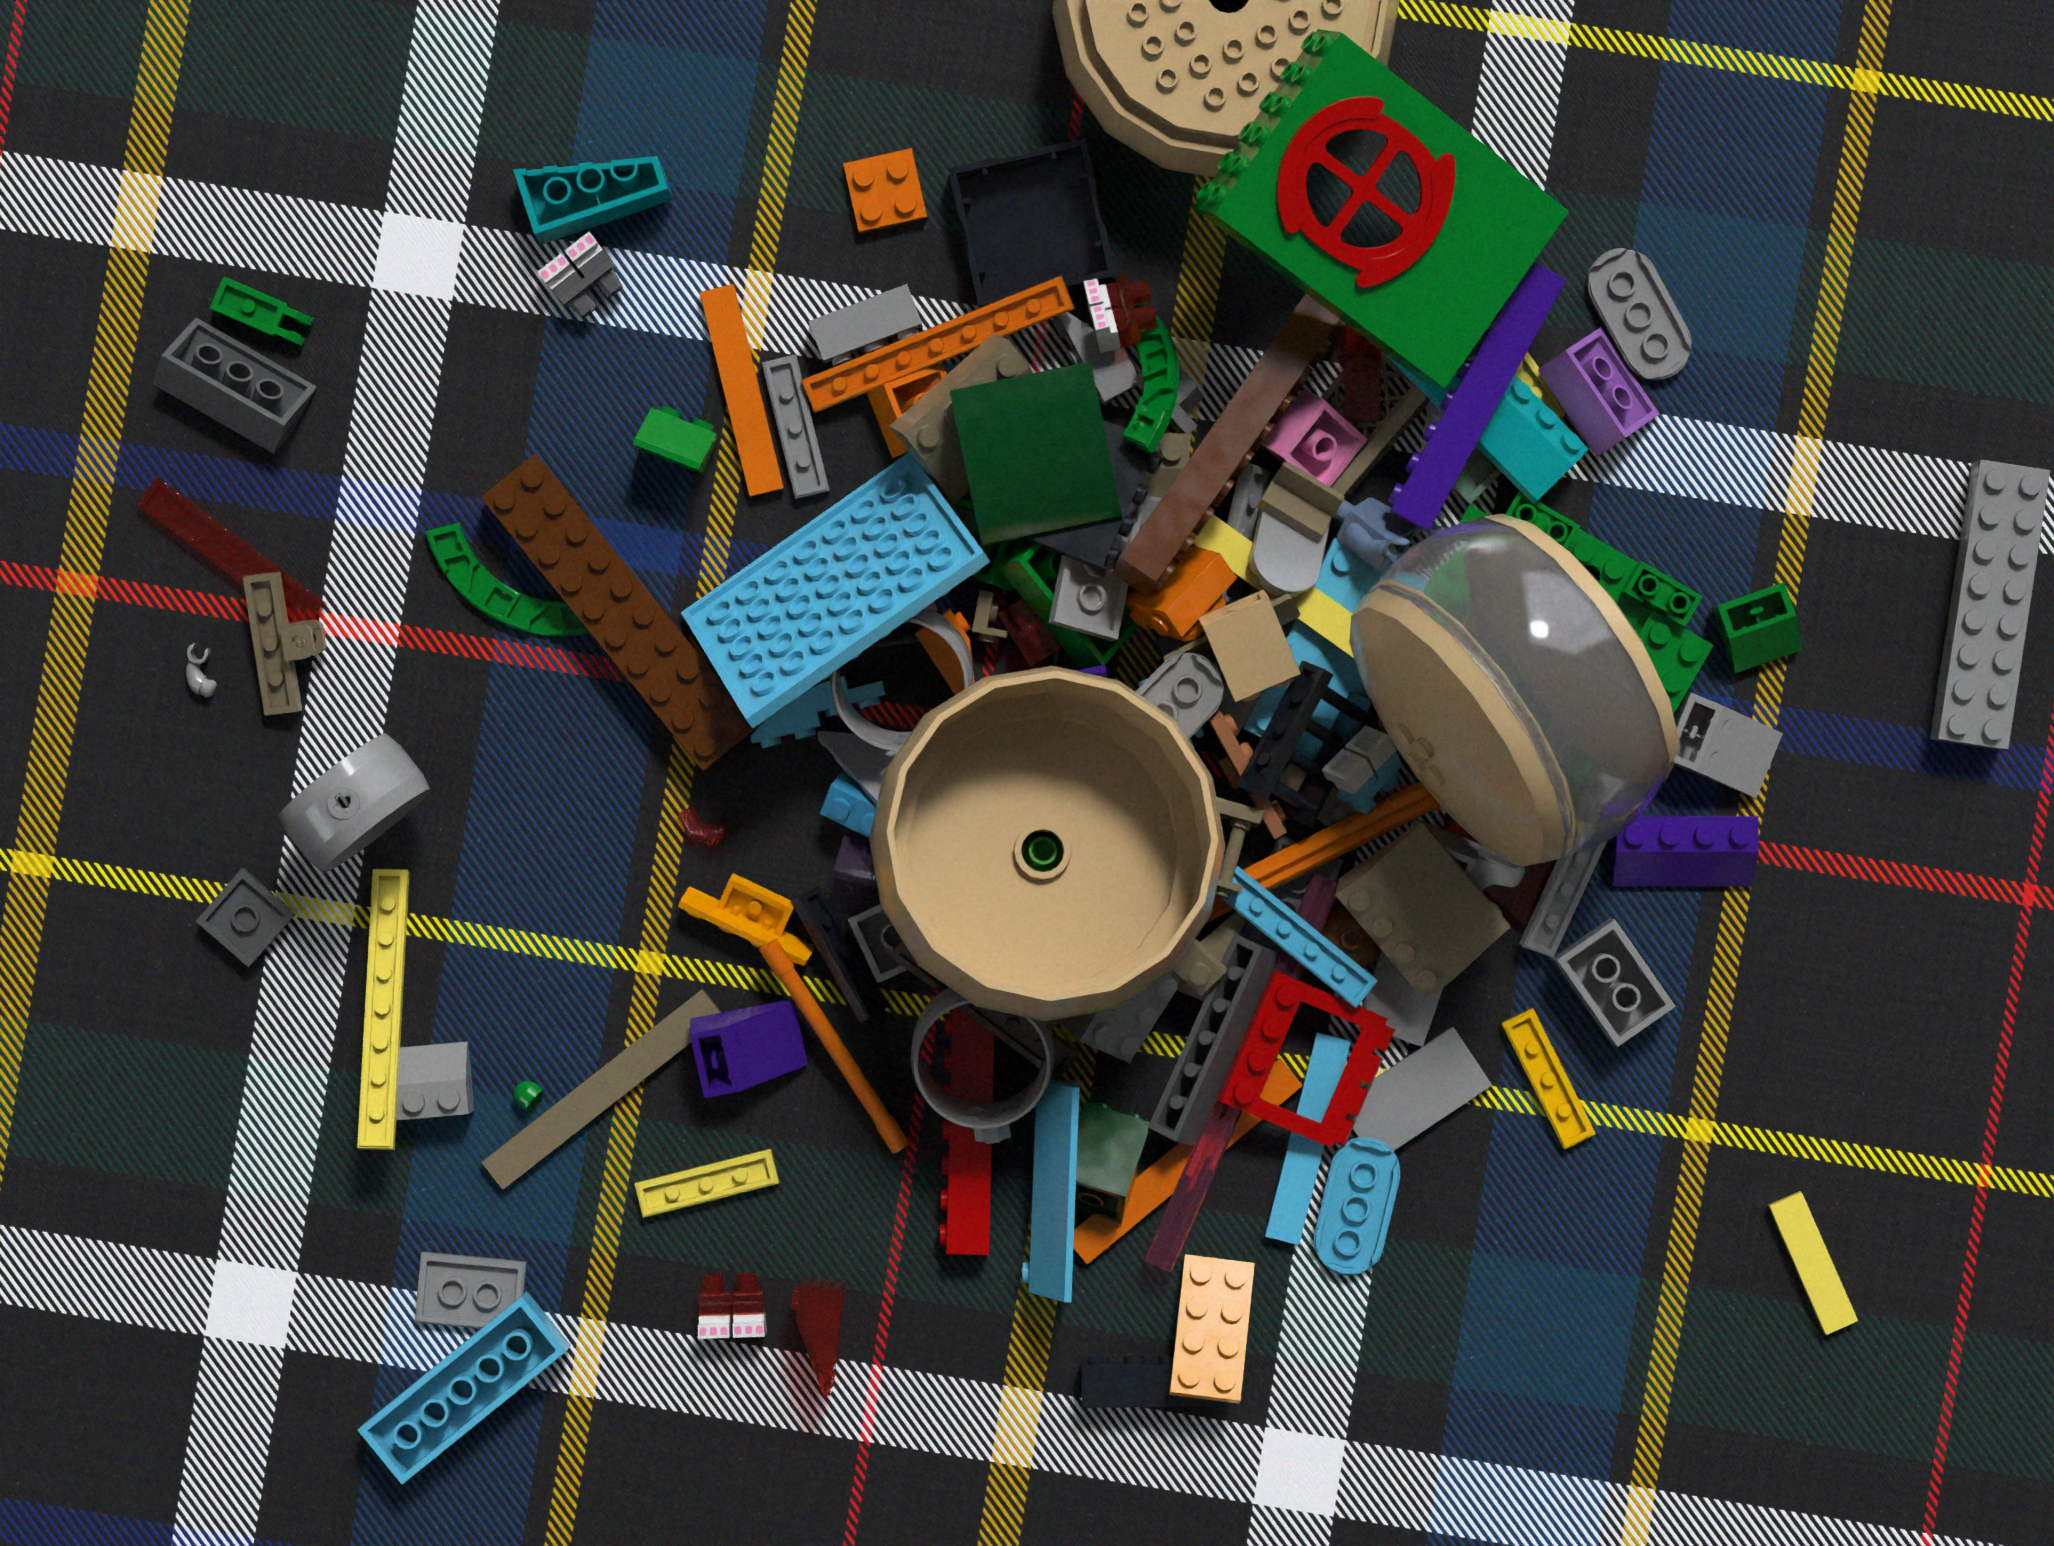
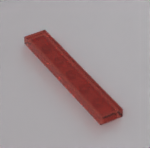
[136,477,327,622]

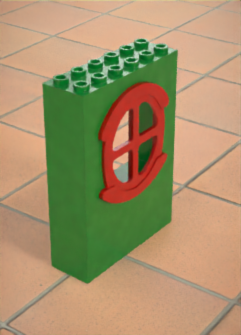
[1193,29,1569,388]

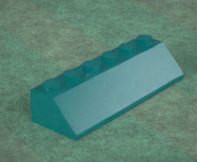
[1384,346,1589,504]

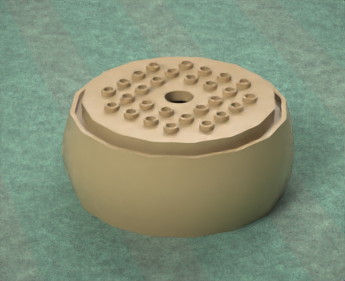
[1052,0,1399,177]
[869,666,1225,1022]

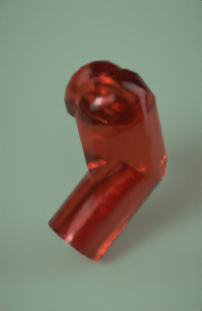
[677,806,727,847]

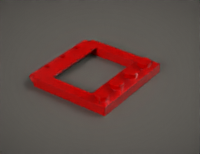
[1217,970,1396,1148]

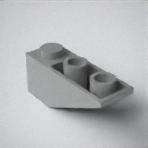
[1052,312,1138,405]

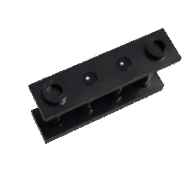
[1236,660,1375,828]

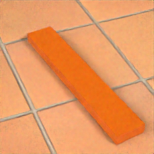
[700,284,784,497]

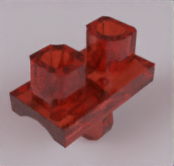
[997,598,1061,667]

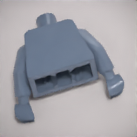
[1333,497,1445,571]

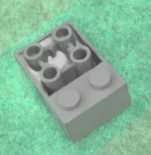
[1674,693,1783,798]

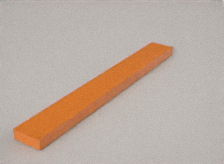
[801,275,1074,413]
[1073,1058,1303,1264]

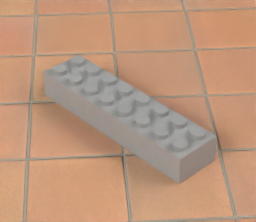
[1930,460,2050,750]

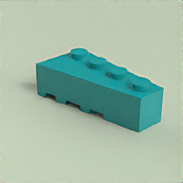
[513,156,674,245]

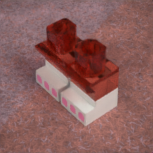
[1083,273,1158,353]
[698,1272,767,1339]

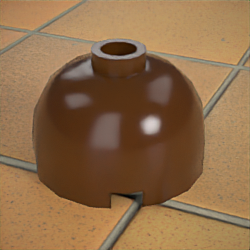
[1316,904,1381,969]

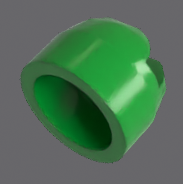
[514,1081,545,1112]

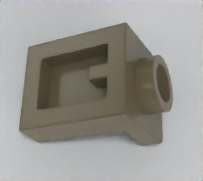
[972,590,1009,644]

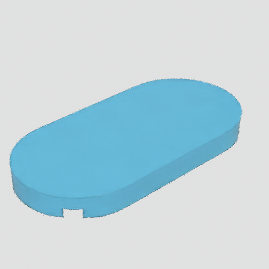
[1314,1137,1400,1276]

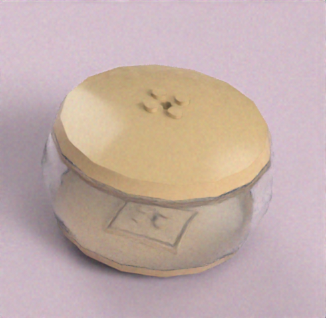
[1349,514,1679,867]

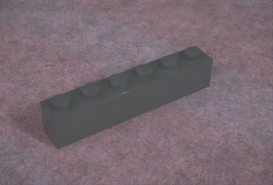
[1148,934,1281,1146]

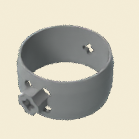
[830,608,974,756]
[278,733,431,873]
[911,987,1054,1144]

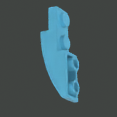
[750,676,886,748]

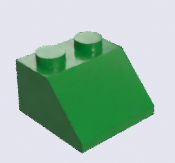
[633,405,719,475]

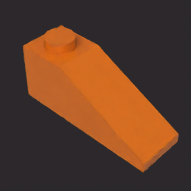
[915,609,975,695]

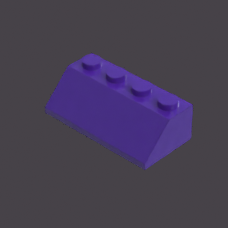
[1611,816,1758,886]

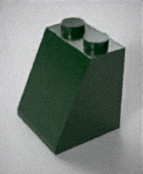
[1075,1101,1150,1224]

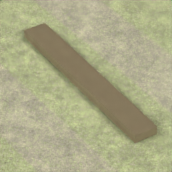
[481,989,722,1190]

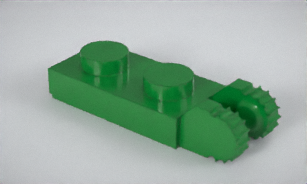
[210,276,314,346]

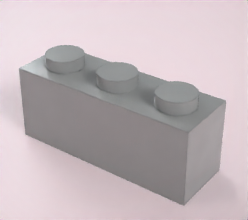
[808,284,923,367]

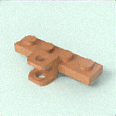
[1208,709,1287,839]

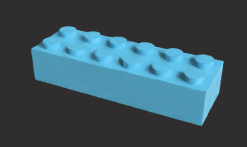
[358,1291,571,1484]

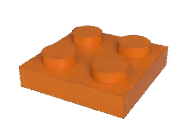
[843,148,927,234]

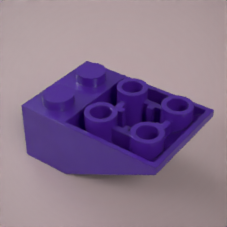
[690,999,808,1098]

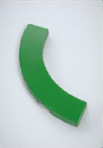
[1113,293,1180,454]
[425,523,590,637]

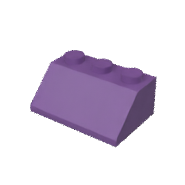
[1538,327,1659,457]

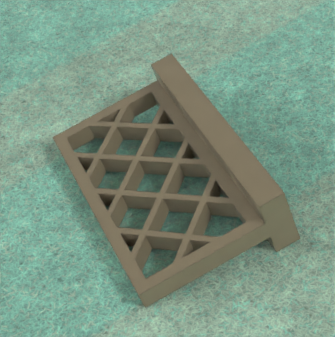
[1320,341,1431,500]

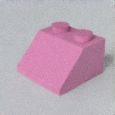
[1262,389,1368,487]

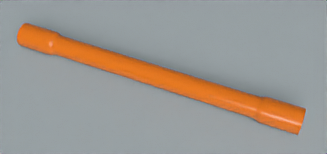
[759,938,910,1154]

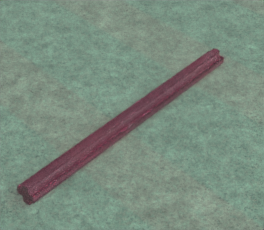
[1144,873,1338,1272]

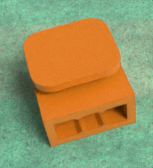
[1125,545,1237,642]

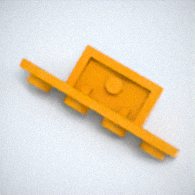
[678,873,815,966]

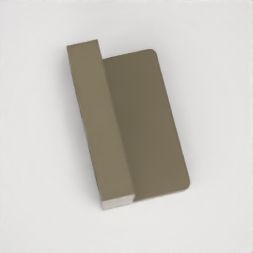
[1257,461,1345,543]

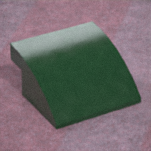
[950,361,1123,547]

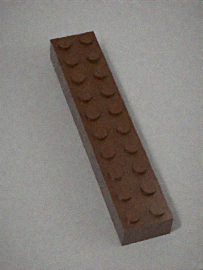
[1111,294,1346,597]
[480,453,758,773]

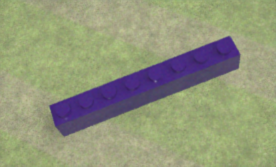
[1387,262,1566,532]

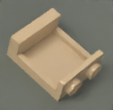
[1198,589,1301,702]

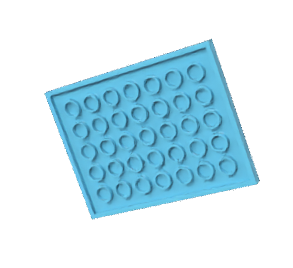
[681,452,990,728]

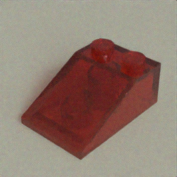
[791,1277,846,1396]

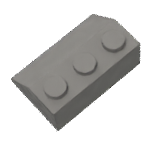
[360,1041,474,1120]

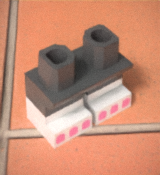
[537,231,623,319]

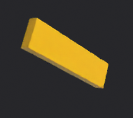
[1501,1008,1596,1150]

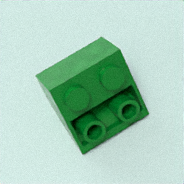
[1711,582,1802,674]

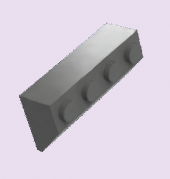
[153,317,317,454]

